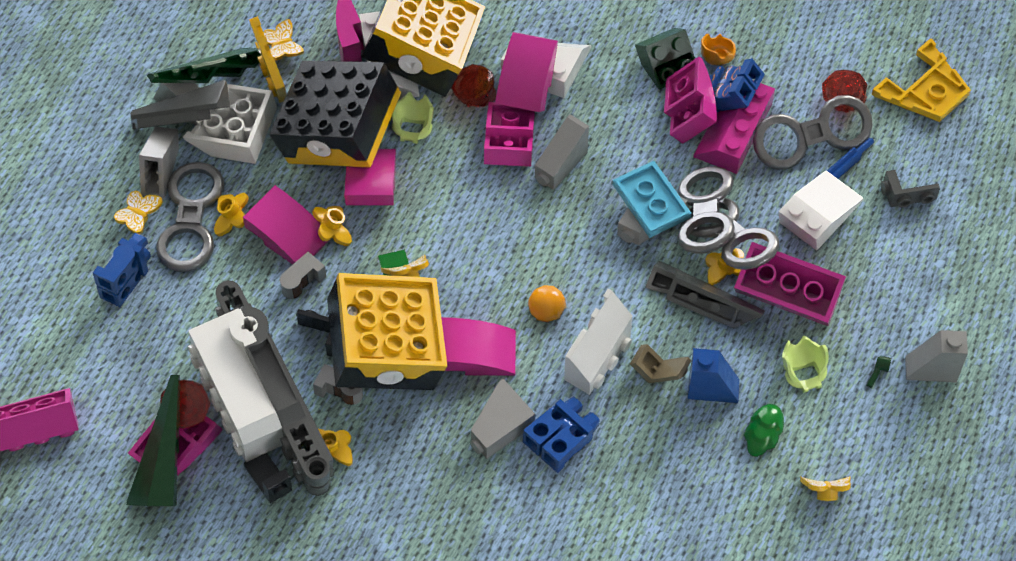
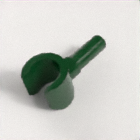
[866,356,891,388]

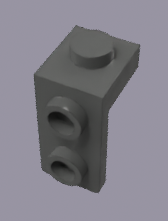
[881,170,940,208]

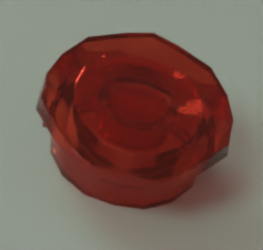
[451,64,496,107]
[822,70,868,113]
[160,380,211,429]

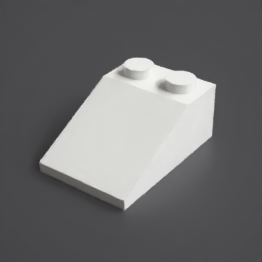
[779,171,863,251]

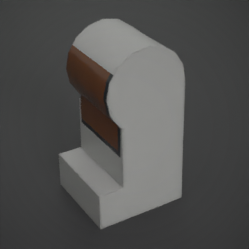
[280,252,327,299]
[313,364,363,405]

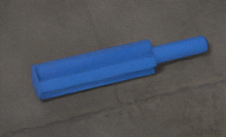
[827,138,874,179]

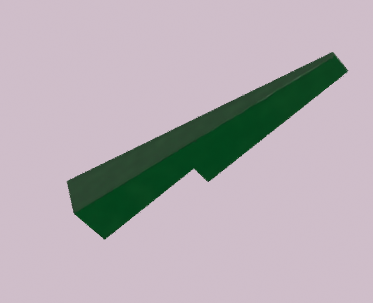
[147,48,261,83]
[126,375,180,506]

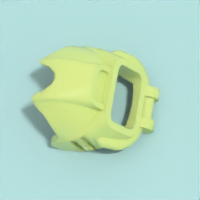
[392,92,434,144]
[782,336,829,393]

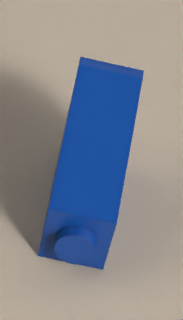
[688,348,739,403]

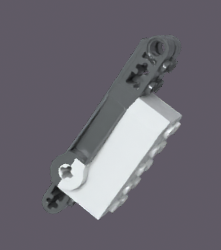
[188,280,334,496]

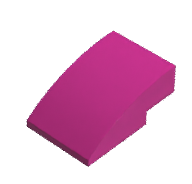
[336,0,364,62]
[495,32,558,112]
[664,57,717,144]
[484,102,535,167]
[344,149,396,205]
[243,185,328,264]
[441,317,516,376]
[128,396,223,476]

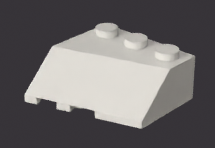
[501,43,591,98]
[183,84,277,164]
[564,289,633,395]

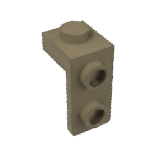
[630,344,691,383]

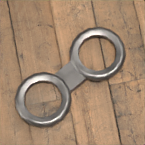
[753,95,873,170]
[156,162,224,272]
[677,166,735,254]
[683,198,779,270]

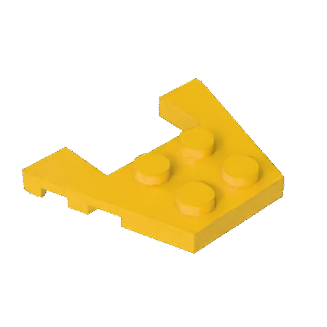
[249,16,287,103]
[871,38,971,122]

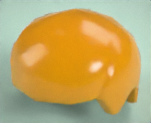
[701,34,736,65]
[528,285,566,322]

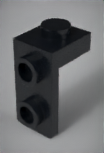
[296,309,332,357]
[244,453,292,504]

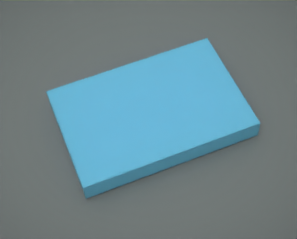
[612,161,692,238]

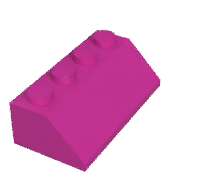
[693,80,775,174]
[734,242,846,326]
[0,388,79,452]

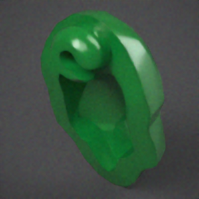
[744,404,784,457]

